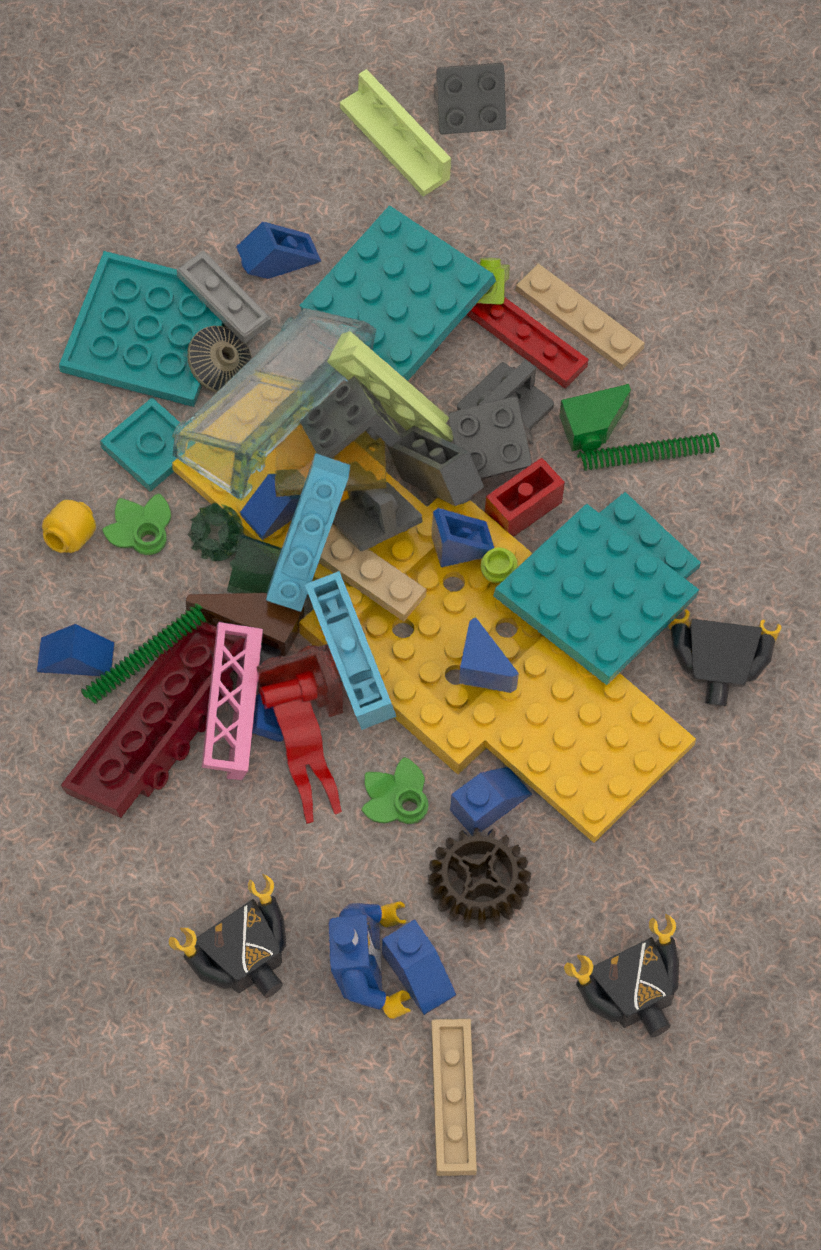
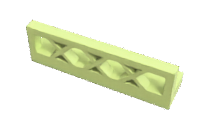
[340,69,451,197]
[327,331,453,442]

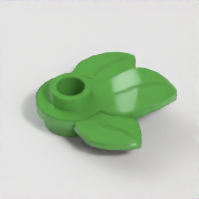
[102,494,171,555]
[361,757,429,824]

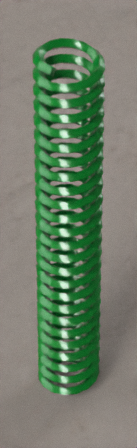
[577,432,720,471]
[81,603,206,704]

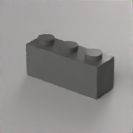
[386,426,484,506]

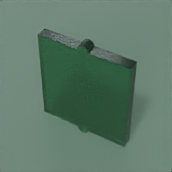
[227,535,282,593]

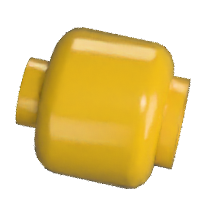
[42,500,96,553]

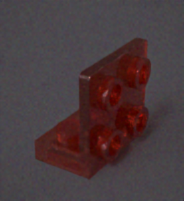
[256,644,343,717]

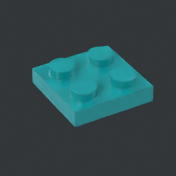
[100,398,199,492]

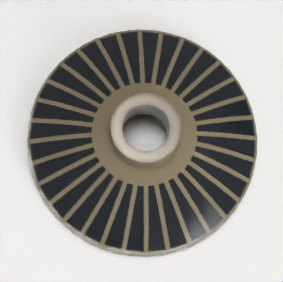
[187,326,253,394]

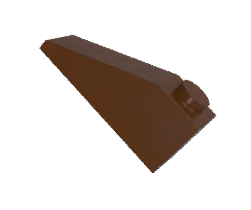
[185,593,304,657]

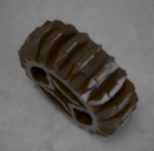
[428,827,531,930]

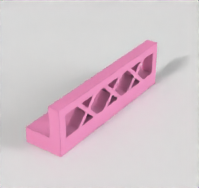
[202,622,263,780]

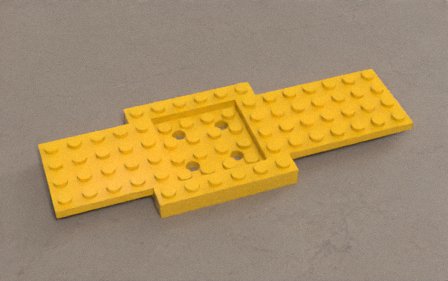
[172,376,696,843]

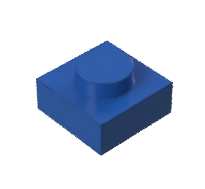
[252,693,284,742]

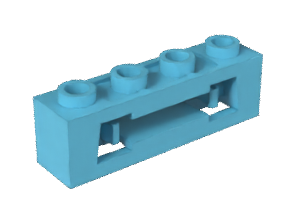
[266,453,350,612]
[305,571,397,730]

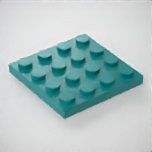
[299,205,496,381]
[59,251,225,407]
[493,503,699,685]

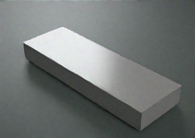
[177,250,271,344]

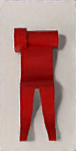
[260,671,342,824]

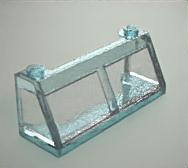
[172,308,376,501]

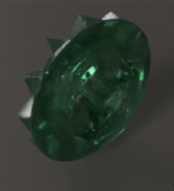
[187,503,243,562]

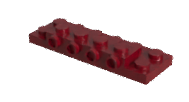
[61,619,245,818]

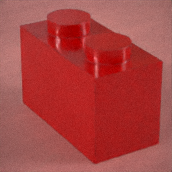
[484,458,565,537]

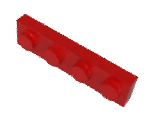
[467,297,589,389]

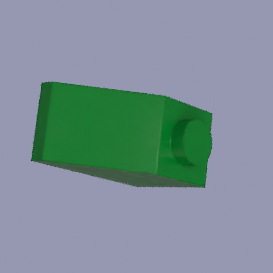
[559,384,631,452]

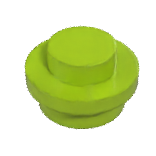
[481,547,518,584]

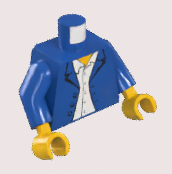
[329,901,411,1019]

